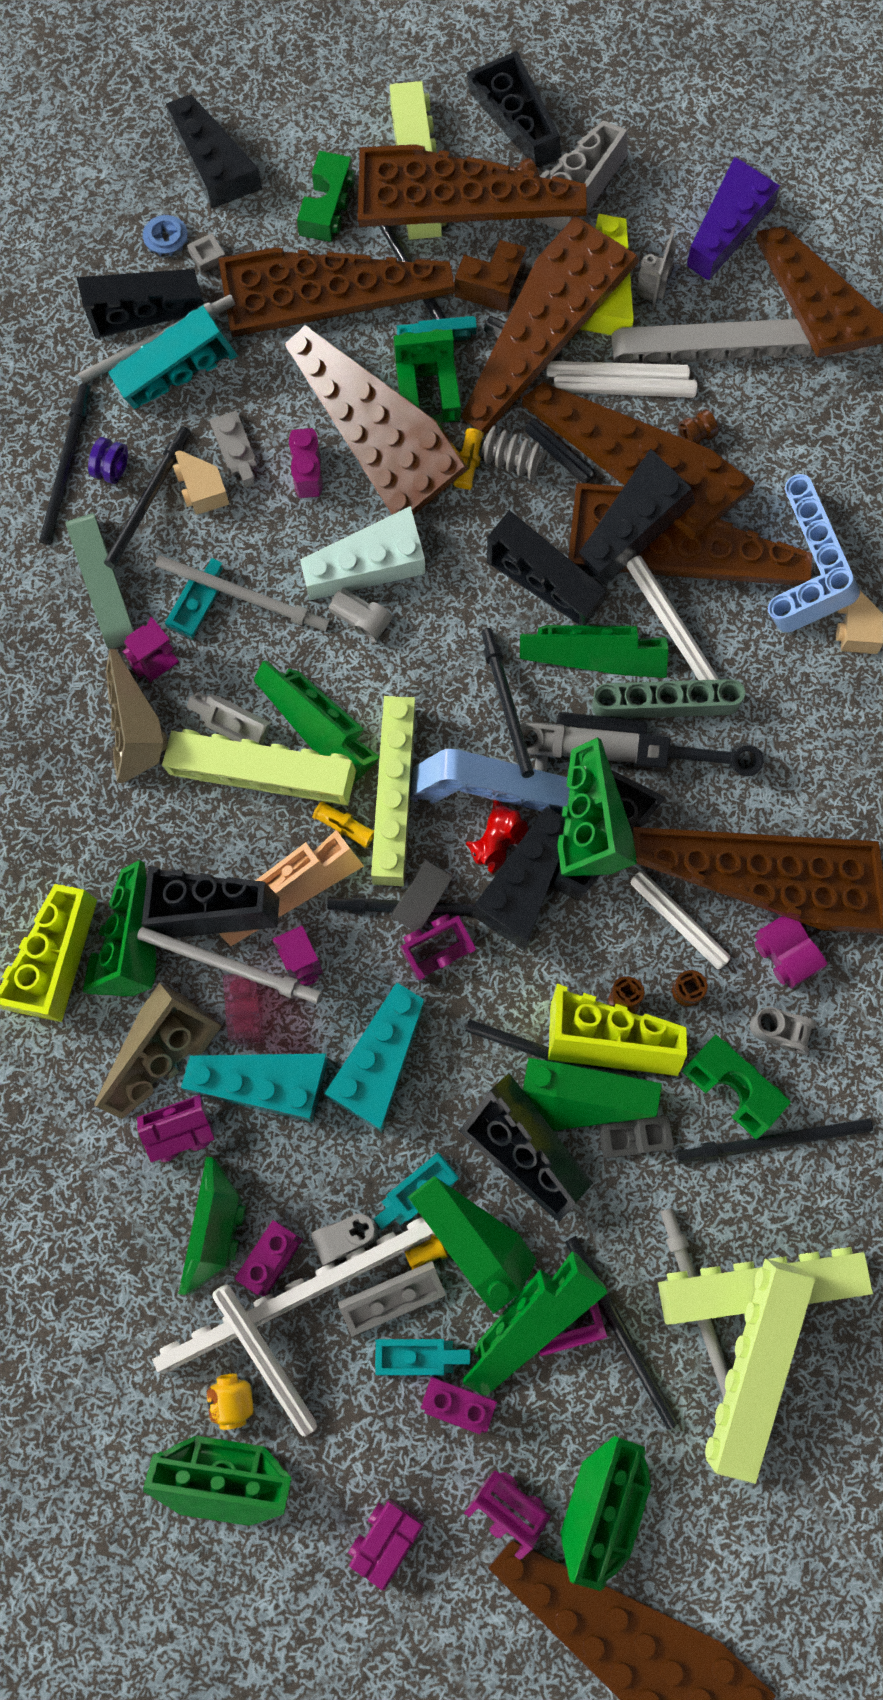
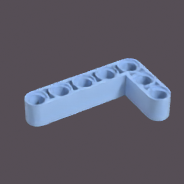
[768,474,860,632]
[410,749,570,812]

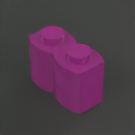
[289,428,323,498]
[755,916,828,989]

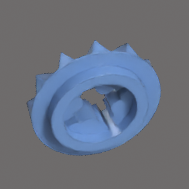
[143,215,188,257]

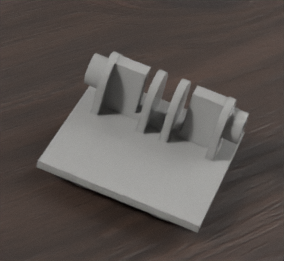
[636,226,678,308]

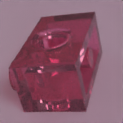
[223,974,265,1046]

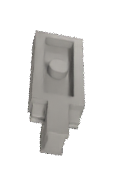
[209,411,257,487]
[186,692,271,745]

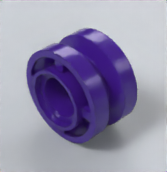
[88,437,128,484]

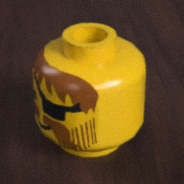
[206,1373,254,1430]

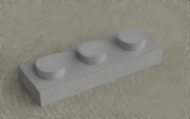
[338,1261,446,1337]

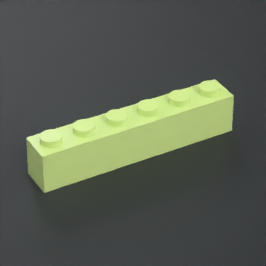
[389,81,447,240]
[371,696,416,886]
[162,729,356,806]
[658,1247,873,1324]
[705,1259,815,1484]

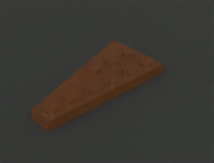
[756,226,883,358]

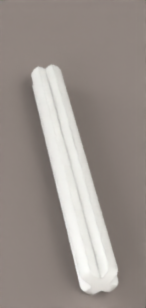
[546,361,690,380]
[554,375,697,398]
[627,556,718,680]
[213,1284,317,1437]

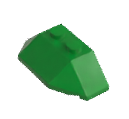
[178,1157,247,1295]
[143,1435,292,1526]
[560,1436,651,1591]

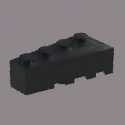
[466,51,562,168]

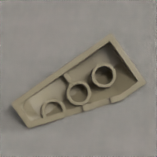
[106,649,167,783]
[94,983,222,1119]

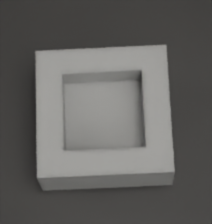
[187,233,225,273]

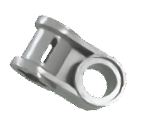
[750,1007,817,1055]
[310,1214,378,1266]

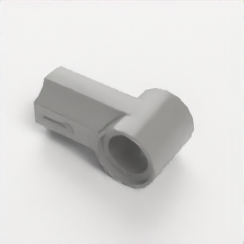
[328,588,393,643]

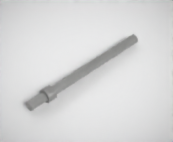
[78,294,236,384]
[155,555,330,632]
[137,927,322,1004]
[660,1208,729,1398]

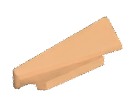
[219,830,364,946]

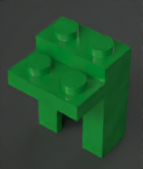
[393,329,461,423]

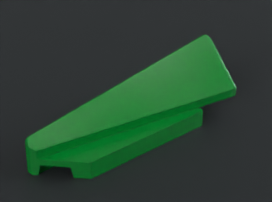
[520,625,668,678]
[254,660,380,785]
[463,1251,607,1396]

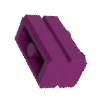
[137,1095,215,1163]
[348,1498,424,1591]

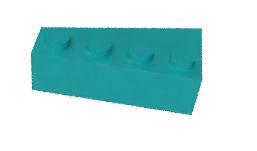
[108,305,238,409]
[325,982,425,1133]
[181,1053,329,1123]

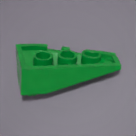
[558,737,637,877]
[83,860,157,997]
[523,1057,662,1131]
[408,1176,537,1314]

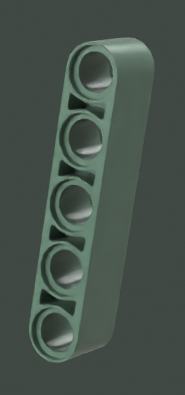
[65,512,134,650]
[591,679,746,719]

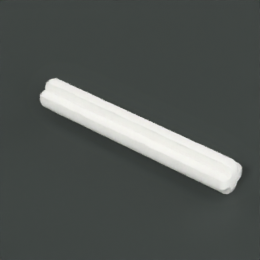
[630,871,731,969]

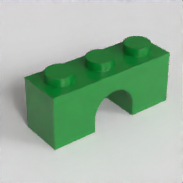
[297,150,356,242]
[681,1034,791,1140]

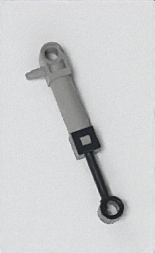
[520,721,764,776]

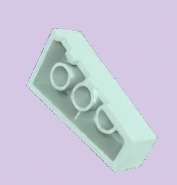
[300,506,426,600]

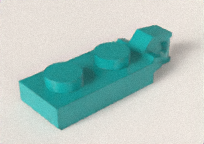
[397,316,477,341]
[165,558,223,640]
[373,1152,459,1231]
[375,1339,471,1375]

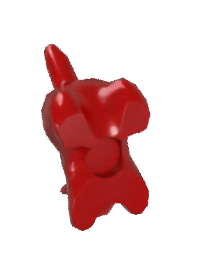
[466,800,529,875]

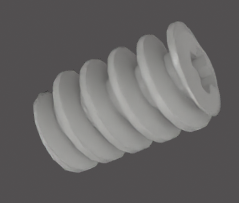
[481,425,547,481]

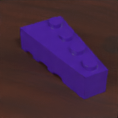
[686,156,780,281]

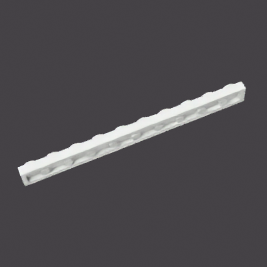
[152,1217,435,1374]

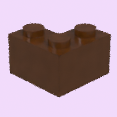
[454,240,527,313]

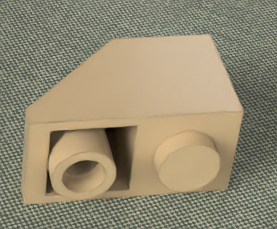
[173,451,229,515]
[836,591,883,654]

